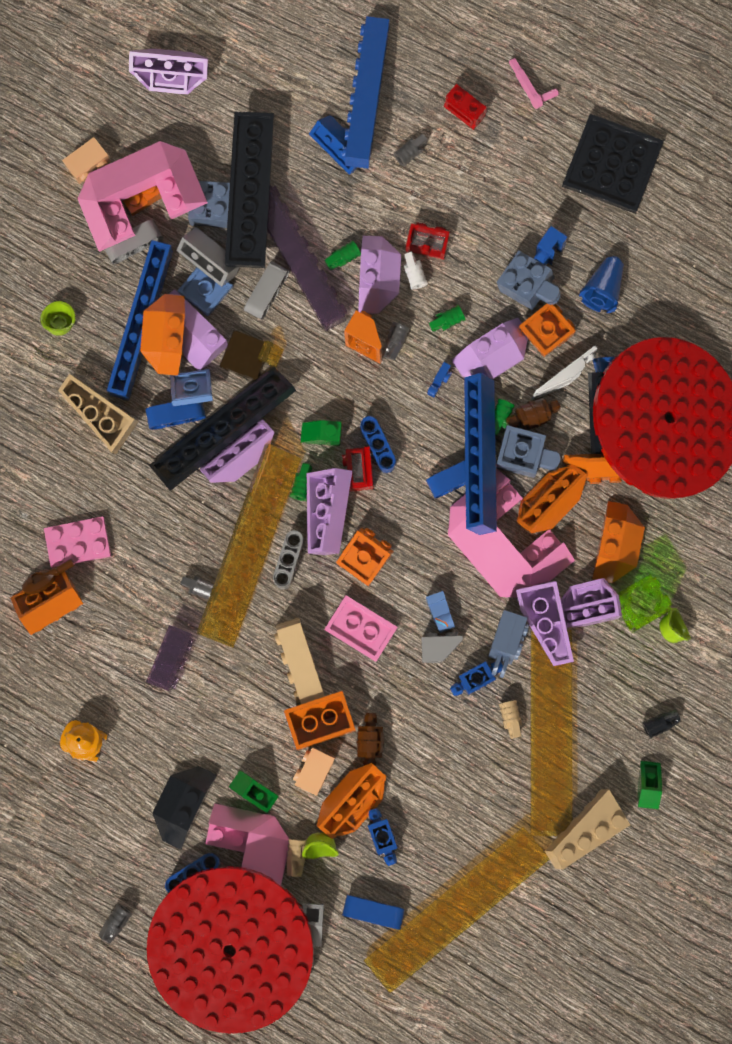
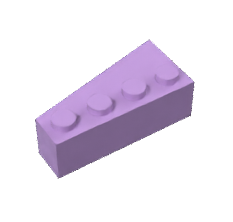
[307,468,352,555]

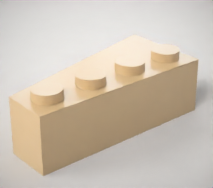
[58,374,139,454]
[274,617,325,704]
[545,789,630,869]

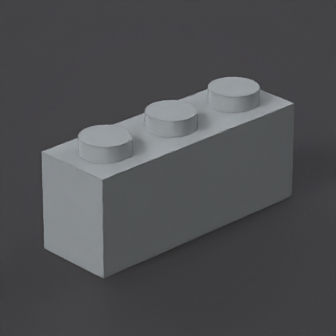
[176,227,240,287]

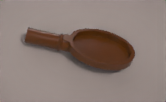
[22,559,75,595]

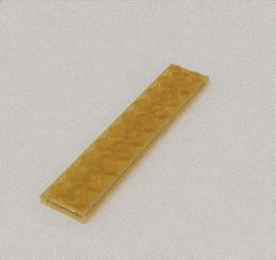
[196,444,301,648]
[530,629,572,836]
[363,826,550,993]

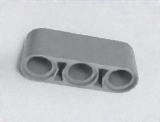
[105,220,163,264]
[244,261,289,320]
[273,530,304,589]

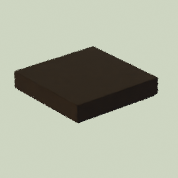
[219,330,271,381]

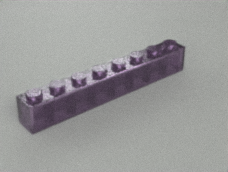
[268,184,347,332]

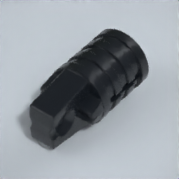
[642,709,681,739]

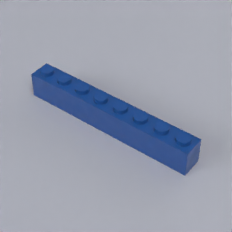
[342,16,390,169]
[107,240,173,401]
[464,373,497,535]

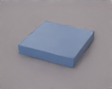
[177,267,233,317]
[170,369,213,406]

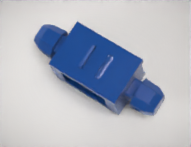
[450,661,503,696]
[368,808,397,866]

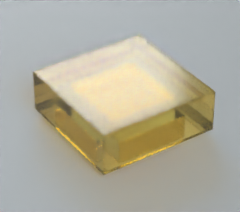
[258,340,284,367]

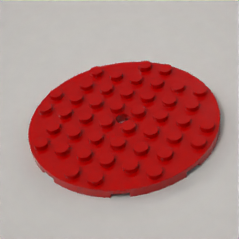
[593,337,732,499]
[147,866,314,1034]

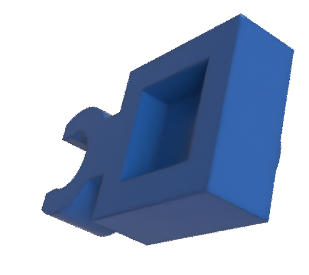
[427,362,452,398]

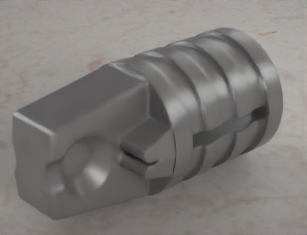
[393,134,428,167]
[382,322,409,360]
[180,576,219,602]
[98,904,133,943]

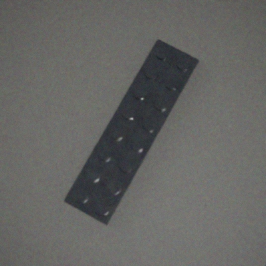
[225,112,274,268]
[149,366,296,491]

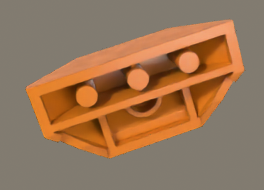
[140,294,185,376]
[563,454,622,484]
[517,464,587,533]
[592,501,645,584]
[317,763,386,839]

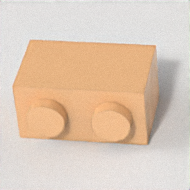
[62,137,111,184]
[293,748,335,796]

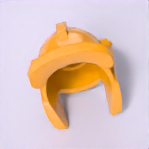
[60,720,108,762]

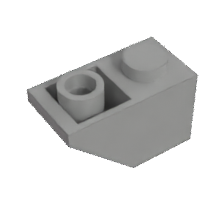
[421,632,463,663]
[303,903,325,946]

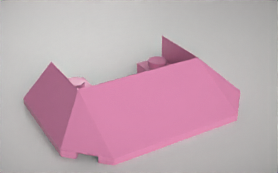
[78,141,208,252]
[448,469,575,598]
[205,803,289,885]

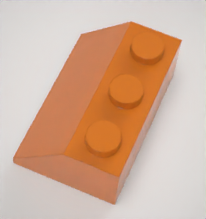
[344,310,382,364]
[10,571,83,635]
[284,691,356,751]

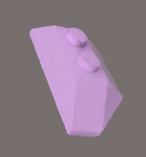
[129,49,208,94]
[359,236,401,314]
[452,318,528,380]
[200,419,274,483]
[561,578,622,629]

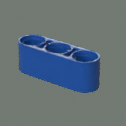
[145,402,206,430]
[360,416,396,473]
[426,460,465,499]
[165,853,221,893]
[342,895,405,930]

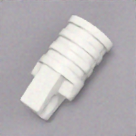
[404,252,428,289]

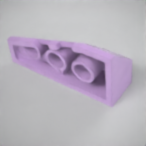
[170,289,228,371]
[516,581,574,666]

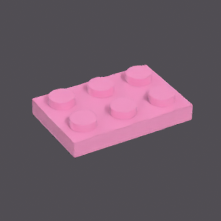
[44,516,111,568]
[324,595,398,662]

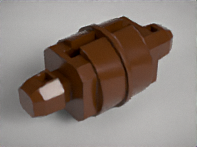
[506,398,561,430]
[356,713,385,766]

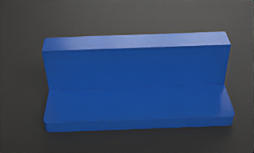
[309,115,357,175]

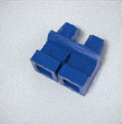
[534,226,567,265]

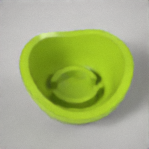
[40,301,75,336]
[659,608,691,643]
[302,832,339,859]

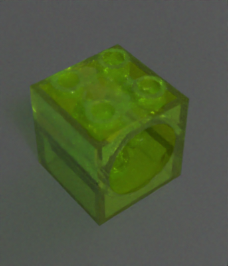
[617,574,672,634]

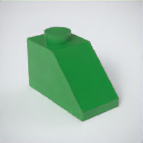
[300,420,342,446]
[637,761,662,809]
[229,770,279,813]

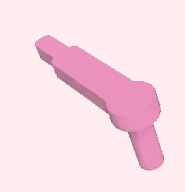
[509,58,558,109]

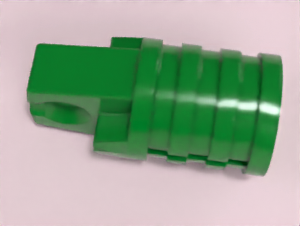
[325,240,361,271]
[429,305,466,332]
[495,399,515,437]
[290,463,312,501]

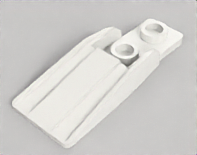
[532,345,598,400]

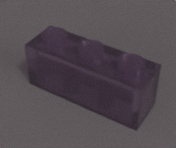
[146,625,195,692]

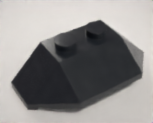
[152,766,217,850]

